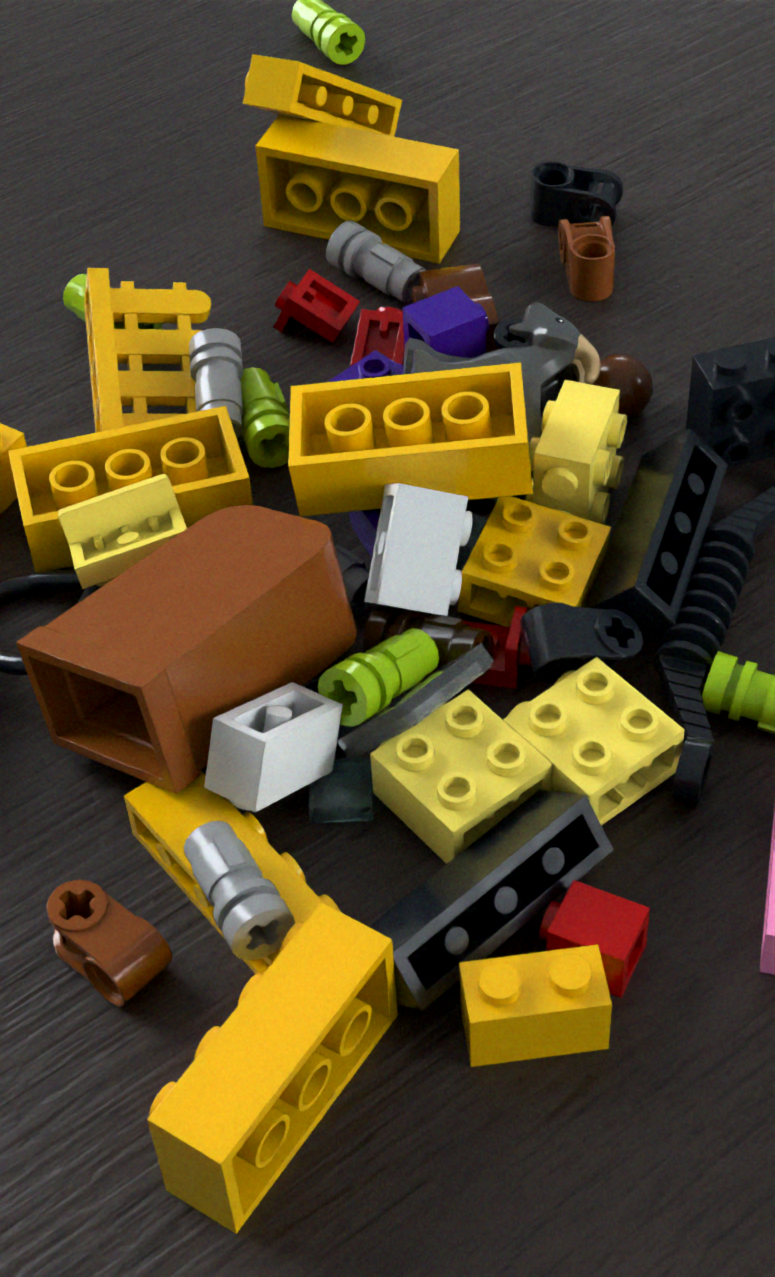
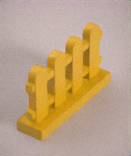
[84,268,211,433]

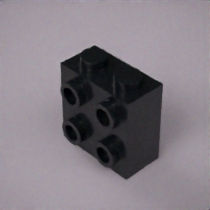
[686,336,775,468]

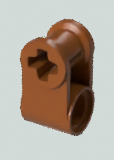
[558,216,615,301]
[46,880,173,1007]

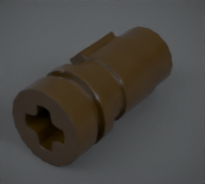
[363,605,494,678]

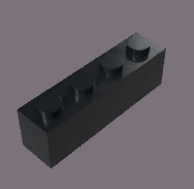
[585,428,728,639]
[369,789,614,1011]

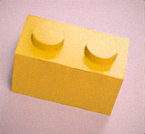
[459,944,612,1067]

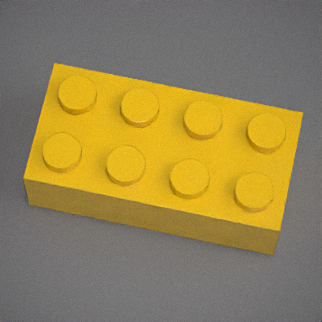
[255,114,460,264]
[288,362,533,516]
[8,406,253,572]
[147,902,398,1234]

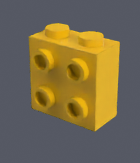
[457,496,611,627]

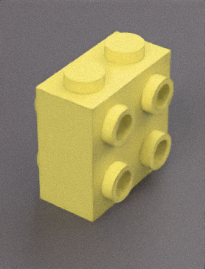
[526,380,627,525]
[503,657,685,826]
[370,689,553,864]

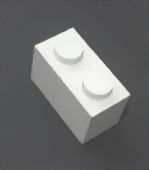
[364,483,472,616]
[204,682,343,812]

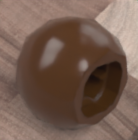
[591,354,653,421]

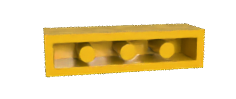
[243,54,402,137]
[124,770,341,974]

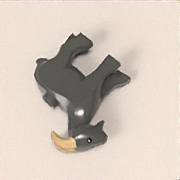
[403,302,601,503]

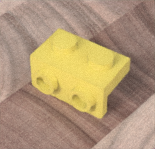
[58,474,187,589]

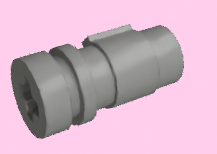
[326,220,427,304]
[189,328,243,438]
[184,821,295,960]

